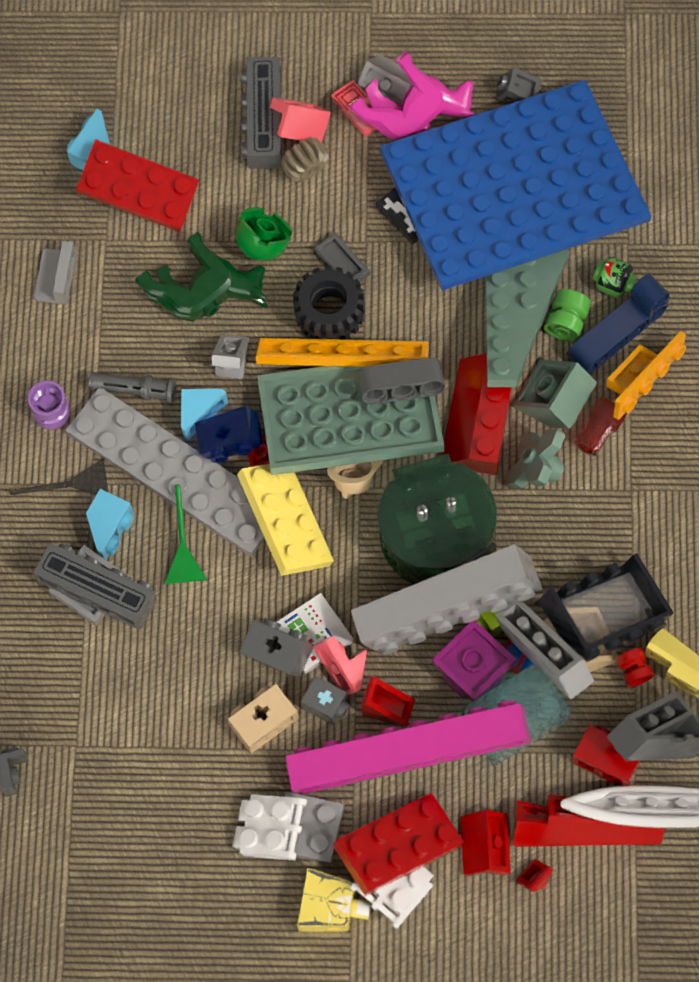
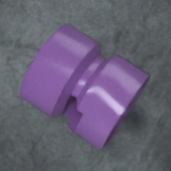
[28,381,70,430]

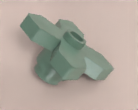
[504,429,565,490]

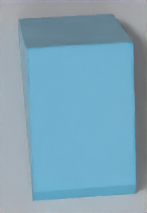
[181,389,228,441]

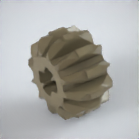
[281,137,329,182]

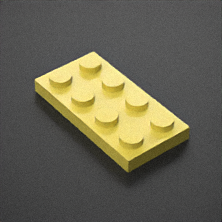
[237,464,334,576]

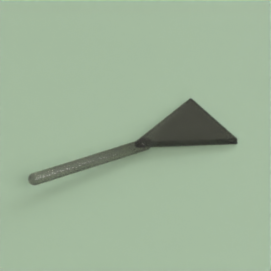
[9,458,109,495]

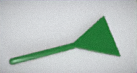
[164,484,207,584]

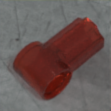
[575,396,627,456]

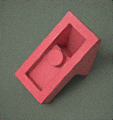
[312,635,367,695]

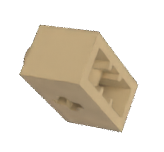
[228,684,299,754]

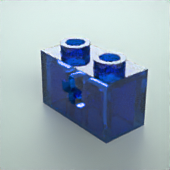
[194,406,263,463]

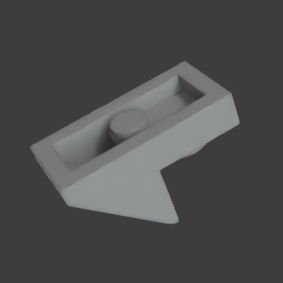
[211,334,249,379]

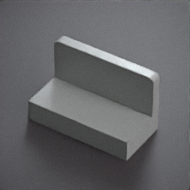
[357,55,412,105]
[34,241,77,305]

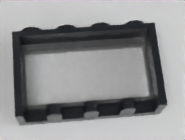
[535,553,674,662]

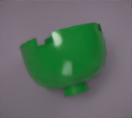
[235,207,292,261]

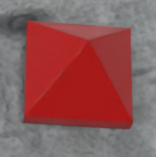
[515,859,553,892]

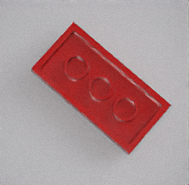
[75,139,199,232]
[333,792,465,896]

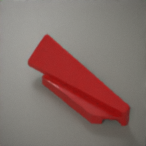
[512,794,665,847]

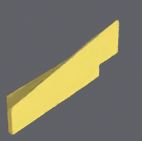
[645,629,699,699]

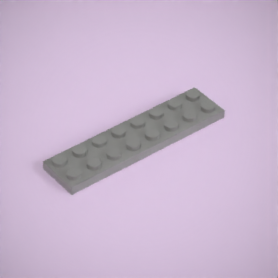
[65,388,265,557]

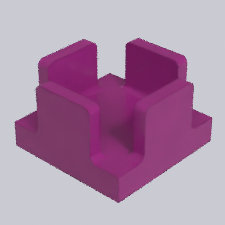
[432,621,516,704]

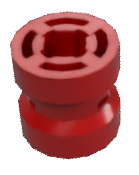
[616,648,654,688]

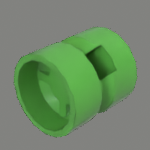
[544,289,591,342]

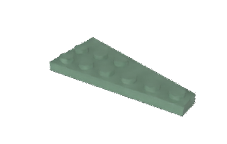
[485,250,570,387]

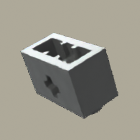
[239,618,314,677]

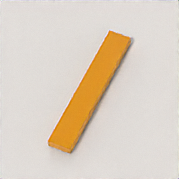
[256,338,429,367]

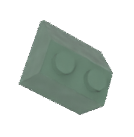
[512,360,597,429]

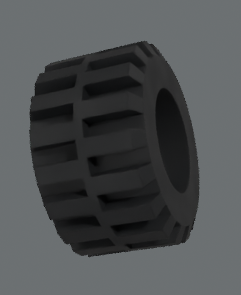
[293,266,365,340]

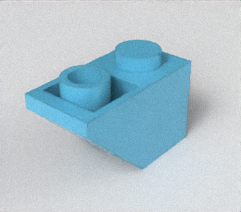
[67,109,110,170]
[86,489,135,560]

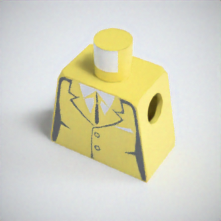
[297,868,371,932]

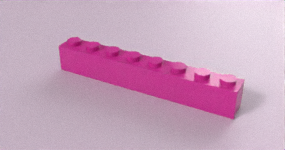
[285,700,532,795]

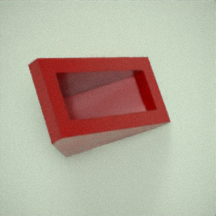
[361,676,415,727]

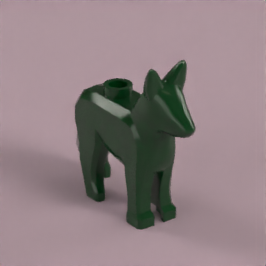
[135,232,268,322]

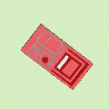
[331,80,376,137]

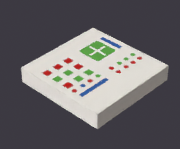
[277,593,354,674]

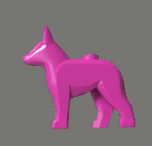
[348,50,474,140]

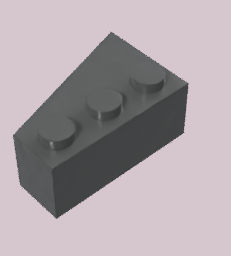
[607,691,699,761]

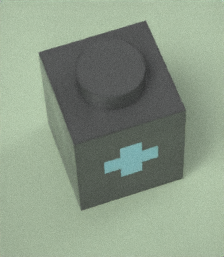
[301,676,350,726]

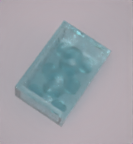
[462,664,571,767]

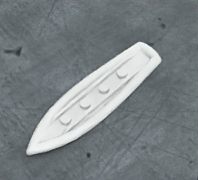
[560,785,699,828]

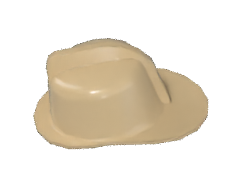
[327,460,383,499]

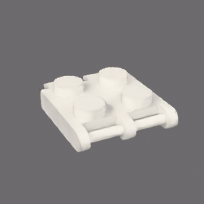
[232,794,307,860]
[350,866,434,929]

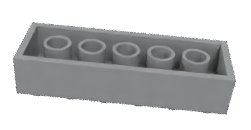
[351,544,542,655]

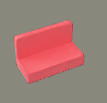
[270,97,331,142]

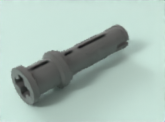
[88,371,177,403]

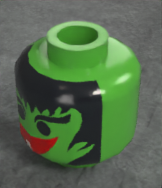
[593,257,637,298]

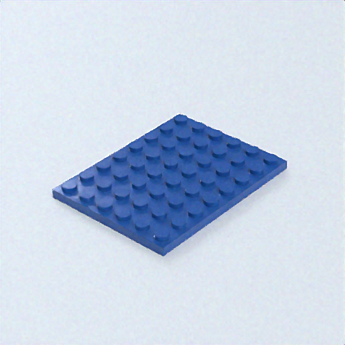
[380,79,651,291]

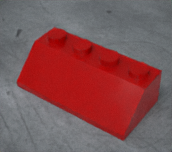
[440,353,513,476]

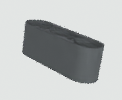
[358,358,445,404]

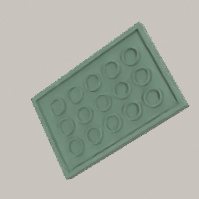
[257,366,444,475]

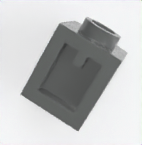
[496,67,542,101]
[0,747,29,797]

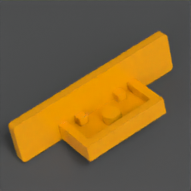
[606,331,686,420]

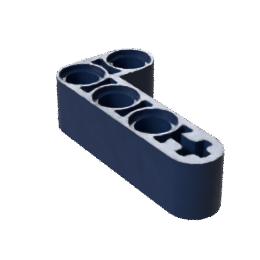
[566,274,670,374]

